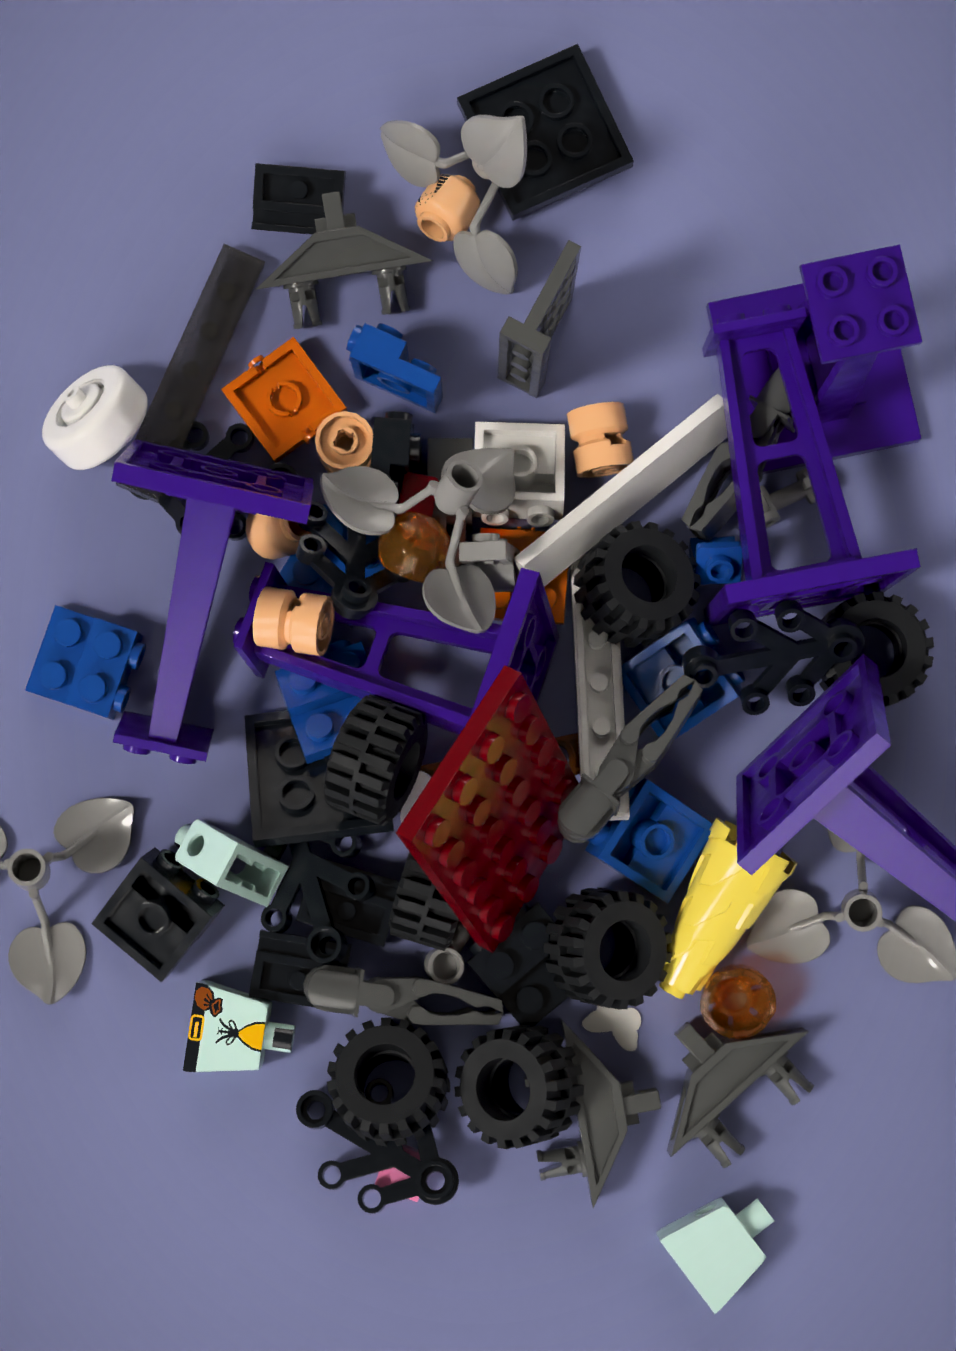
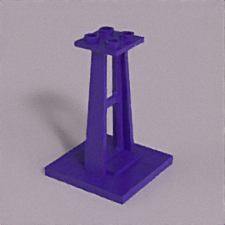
[706,244,923,474]
[702,304,921,626]
[111,439,314,764]
[233,562,559,735]
[736,654,956,921]

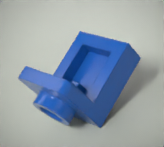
[689,536,743,585]

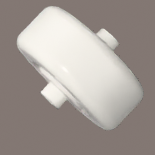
[42,365,148,470]

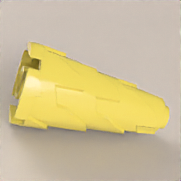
[659,817,798,999]

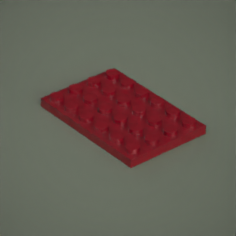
[396,665,579,953]

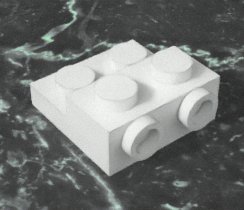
[472,422,565,527]

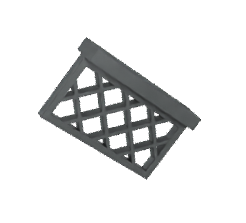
[497,240,581,398]

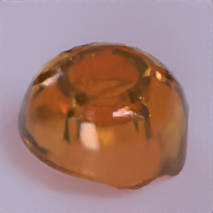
[378,511,450,583]
[700,964,776,1039]

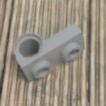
[459,533,520,592]

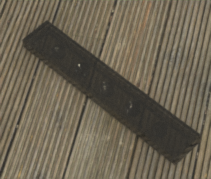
[116,244,265,503]

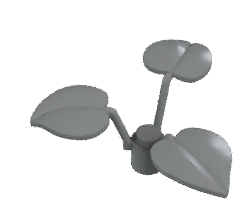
[380,115,527,294]
[320,448,516,634]
[0,798,134,1005]
[746,828,956,983]

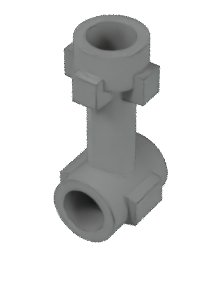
[760,468,816,528]

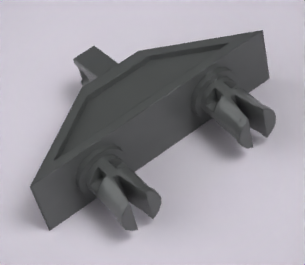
[255,191,433,329]
[524,1019,661,1208]
[667,1022,814,1168]

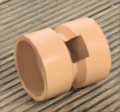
[567,402,634,478]
[315,411,373,473]
[253,586,335,656]

